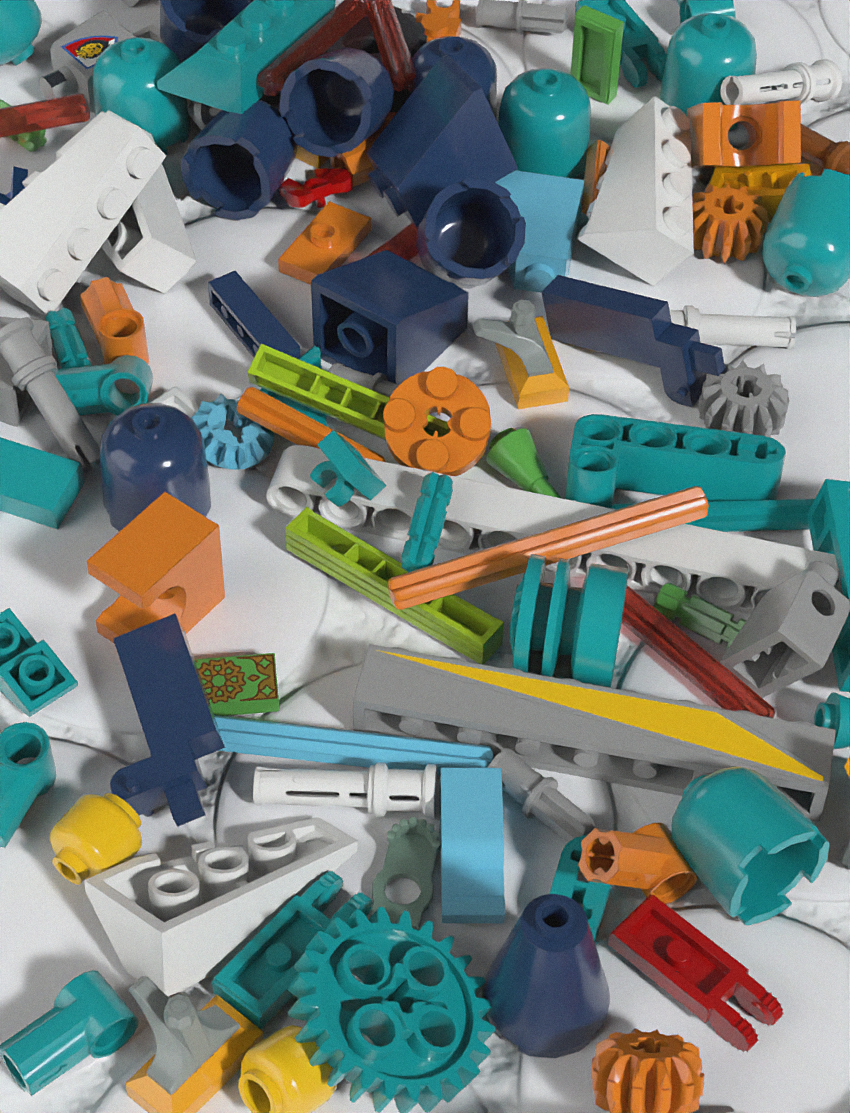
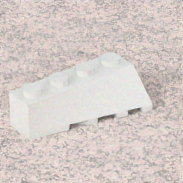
[578,96,694,286]
[101,110,197,294]
[0,112,166,315]

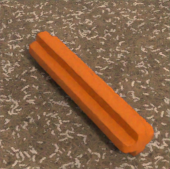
[236,387,385,462]

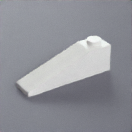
[84,817,358,997]

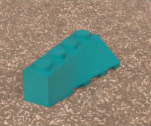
[157,0,335,114]

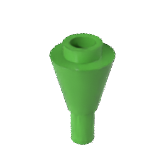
[486,428,561,498]

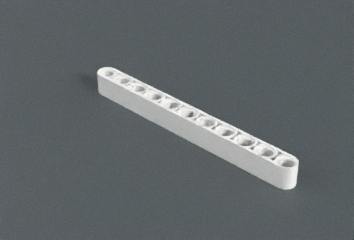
[266,445,843,614]

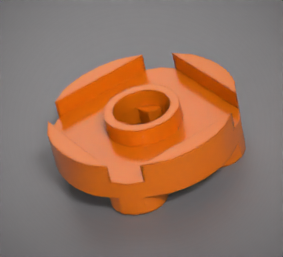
[383,367,491,477]

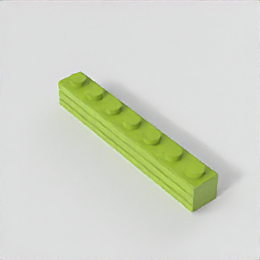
[247,344,449,440]
[285,507,504,665]

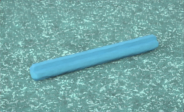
[214,715,493,776]

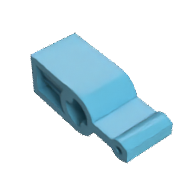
[440,768,505,924]

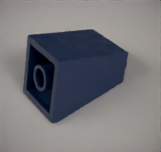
[366,55,518,228]
[311,250,469,385]

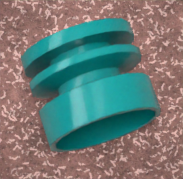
[509,554,629,688]

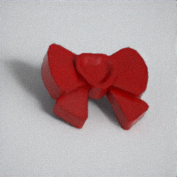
[279,168,352,208]

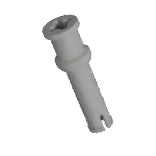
[0,317,100,473]

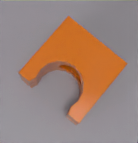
[687,101,801,168]
[87,492,225,644]

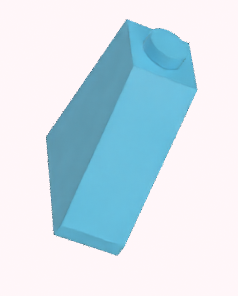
[495,170,584,293]

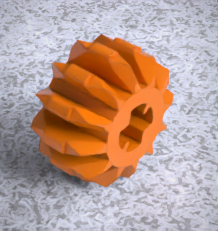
[692,182,769,264]
[591,1028,704,1113]

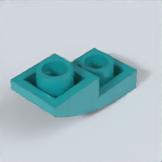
[0,608,78,717]

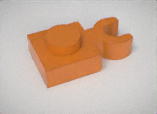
[416,0,461,42]

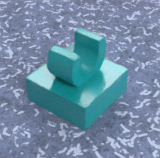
[310,430,387,507]

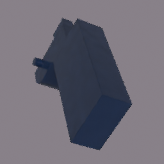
[541,275,725,407]
[110,613,225,827]

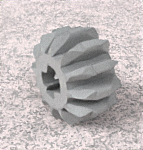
[698,360,789,437]

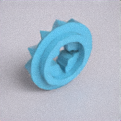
[192,393,275,470]

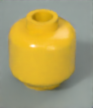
[49,793,142,885]
[238,1025,337,1113]

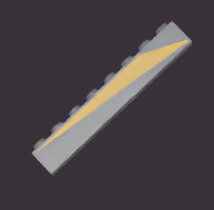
[353,644,836,822]

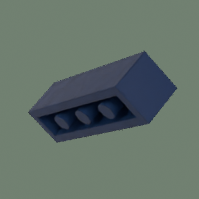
[208,271,300,359]

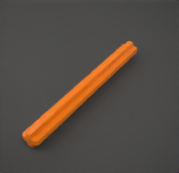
[388,486,709,610]

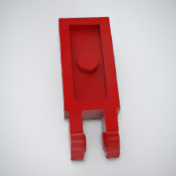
[608,894,784,1052]

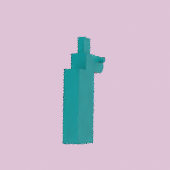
[0,437,85,530]

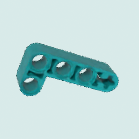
[564,414,786,508]

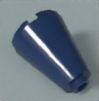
[482,894,610,1058]

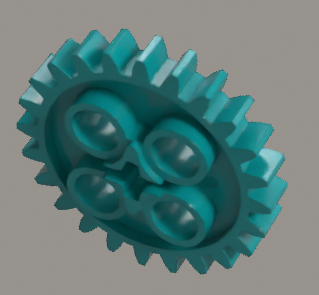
[288,907,495,1113]

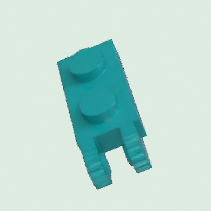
[574,0,667,88]
[212,870,373,1029]

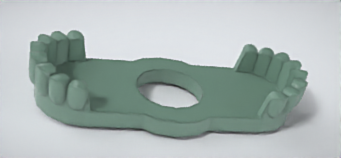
[367,817,441,930]

